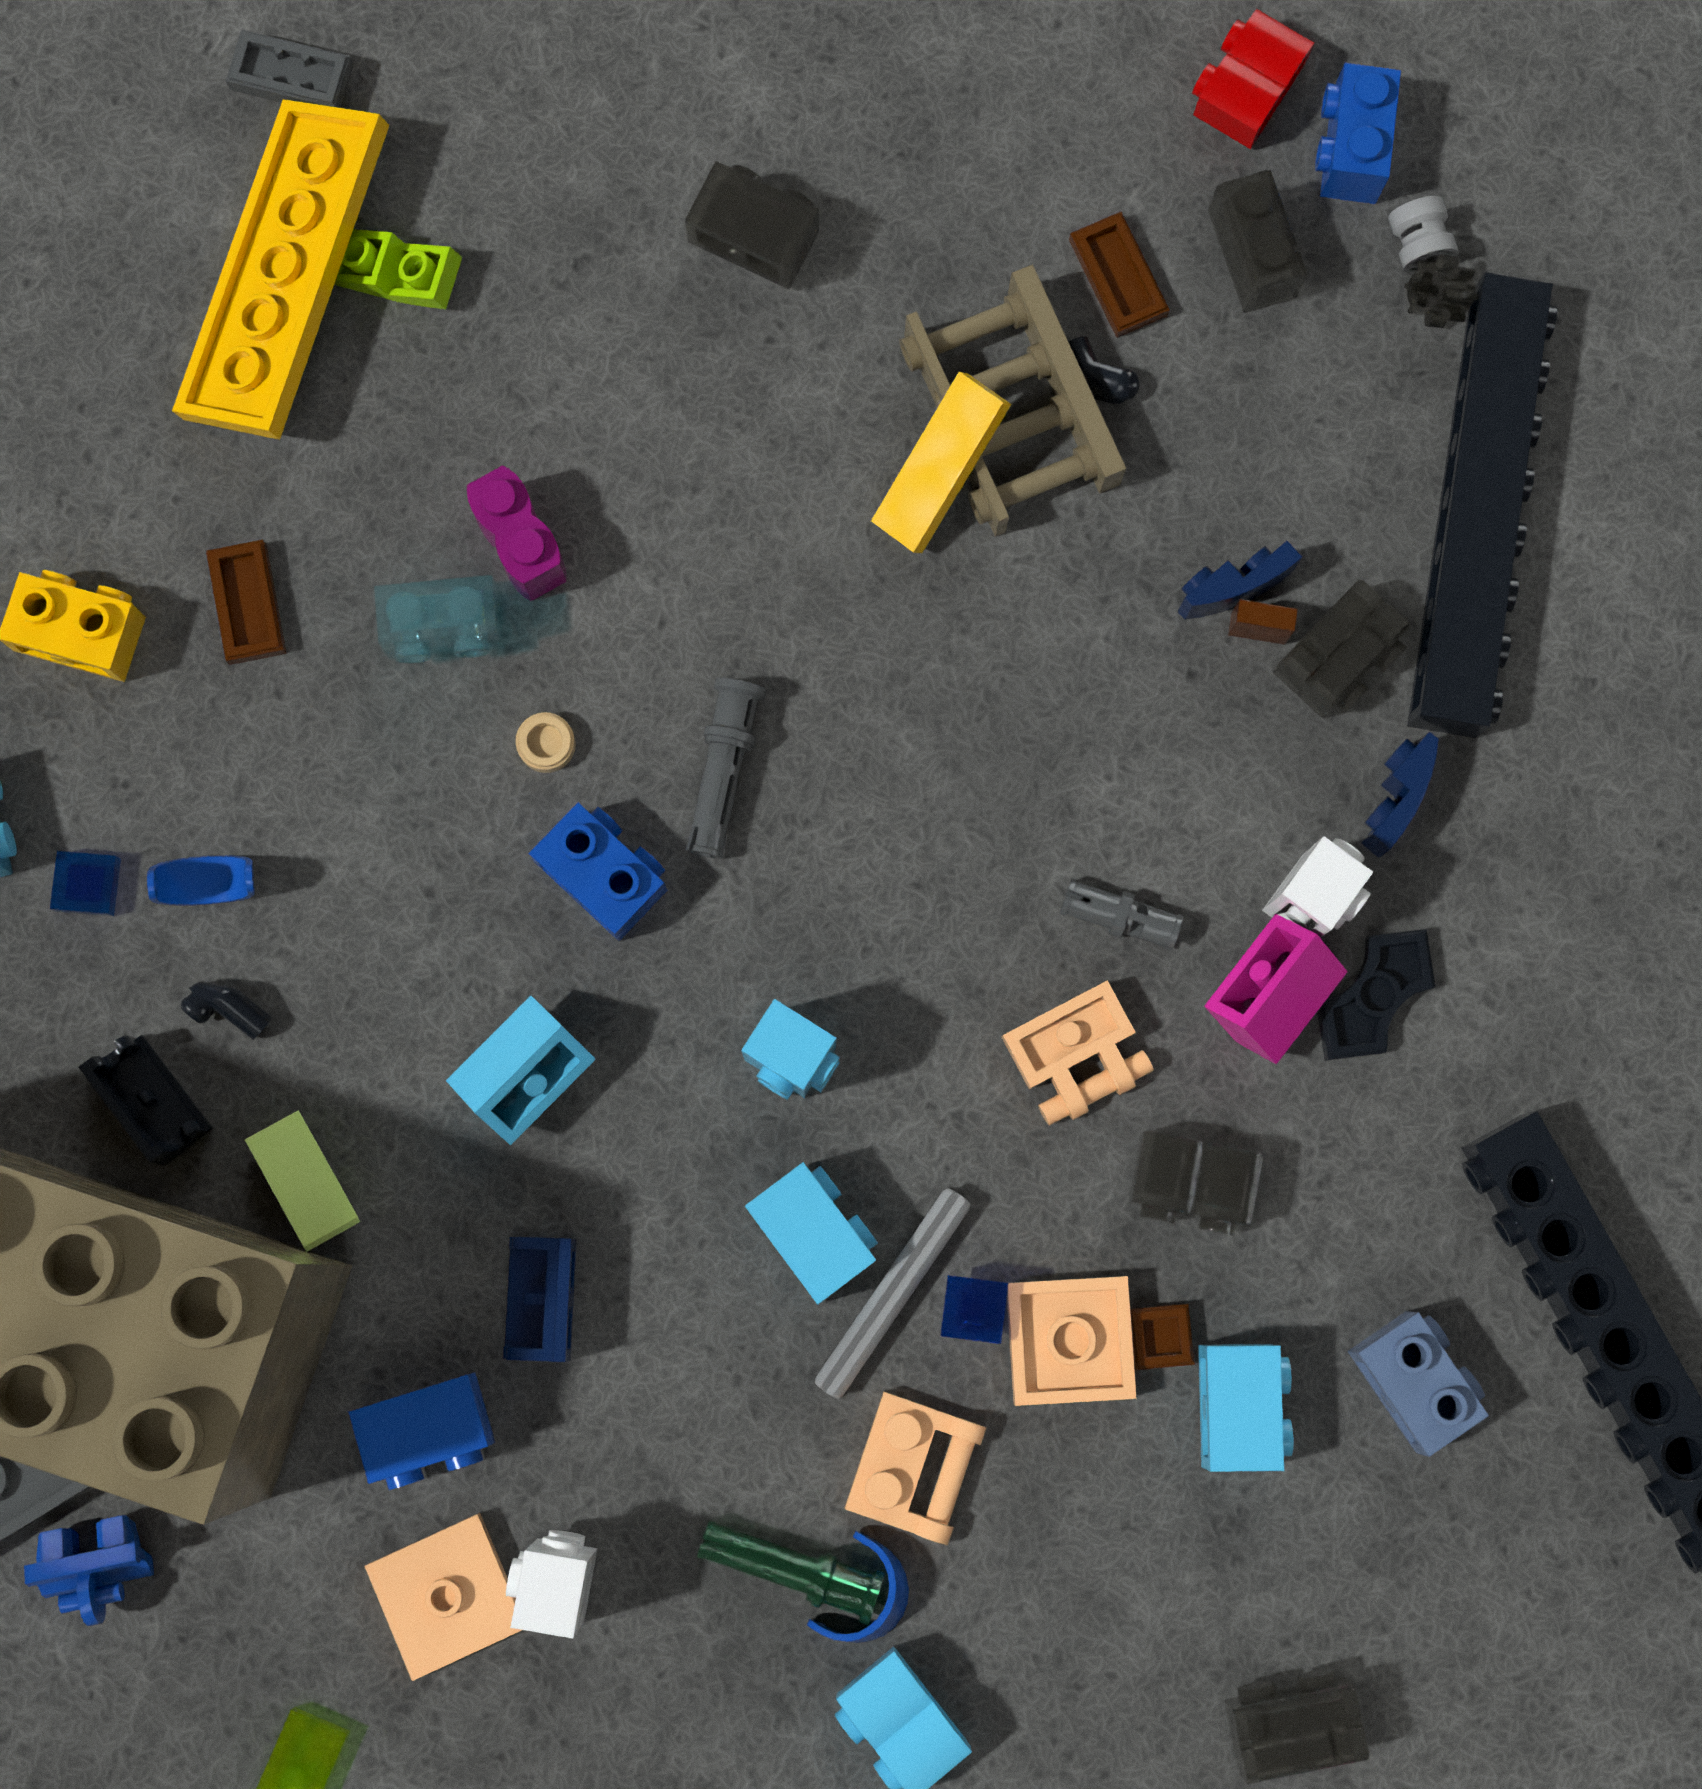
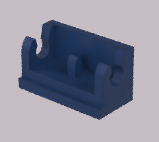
[503,1237,577,1362]

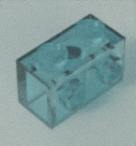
[374,575,505,663]

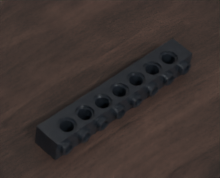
[1461,1111,1702,1574]

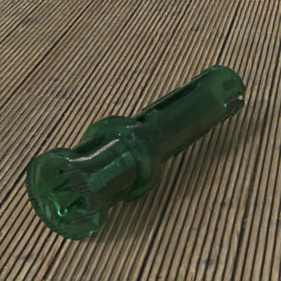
[697,1520,886,1626]

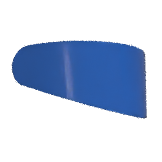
[147,855,255,906]
[807,1530,909,1643]

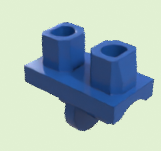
[24,1515,154,1626]

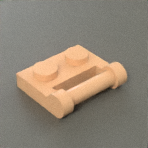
[845,1391,987,1545]

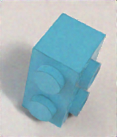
[446,996,596,1146]
[741,999,840,1100]
[745,1162,878,1305]
[1198,1344,1294,1472]

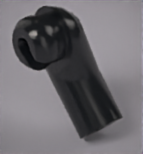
[1068,336,1140,404]

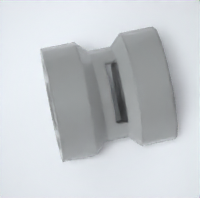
[1388,196,1459,274]

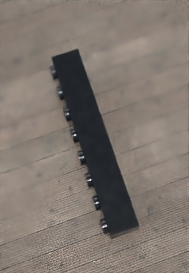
[1407,272,1558,738]

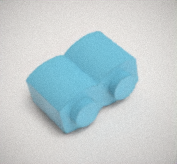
[834,1646,972,1789]

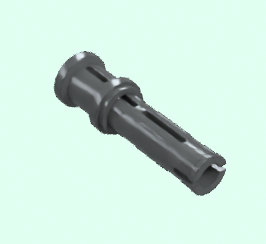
[685,677,767,859]

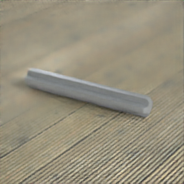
[815,1188,971,1399]

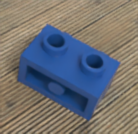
[1315,63,1401,204]
[528,802,667,941]
[348,1372,496,1490]

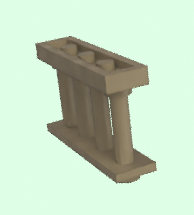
[899,264,1126,537]

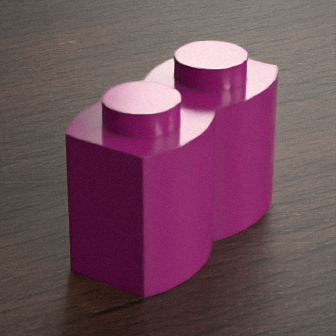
[467,465,567,601]

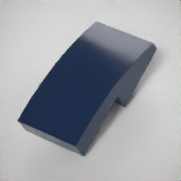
[1178,541,1302,620]
[1362,732,1439,858]

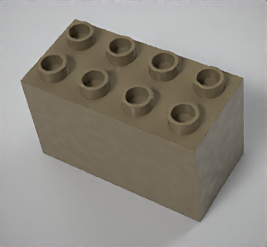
[0,1148,353,1525]

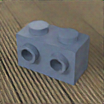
[1347,1311,1489,1457]

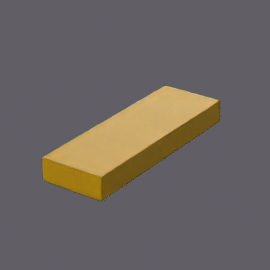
[871,371,1012,553]

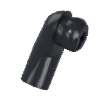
[181,981,272,1040]

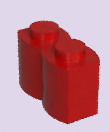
[1192,9,1315,149]

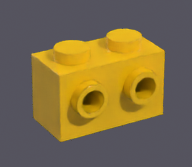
[0,570,146,682]

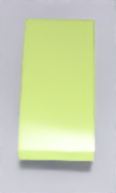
[245,1110,360,1252]

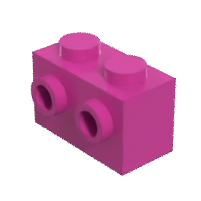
[1204,914,1348,1065]

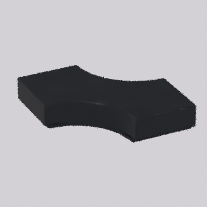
[1317,929,1436,1061]

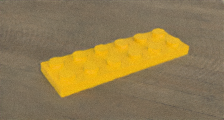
[172,99,390,440]

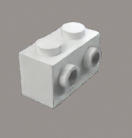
[1262,836,1373,938]
[506,1530,598,1639]

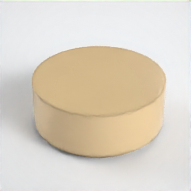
[516,712,576,773]

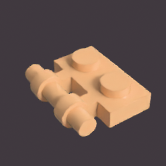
[1002,980,1154,1126]

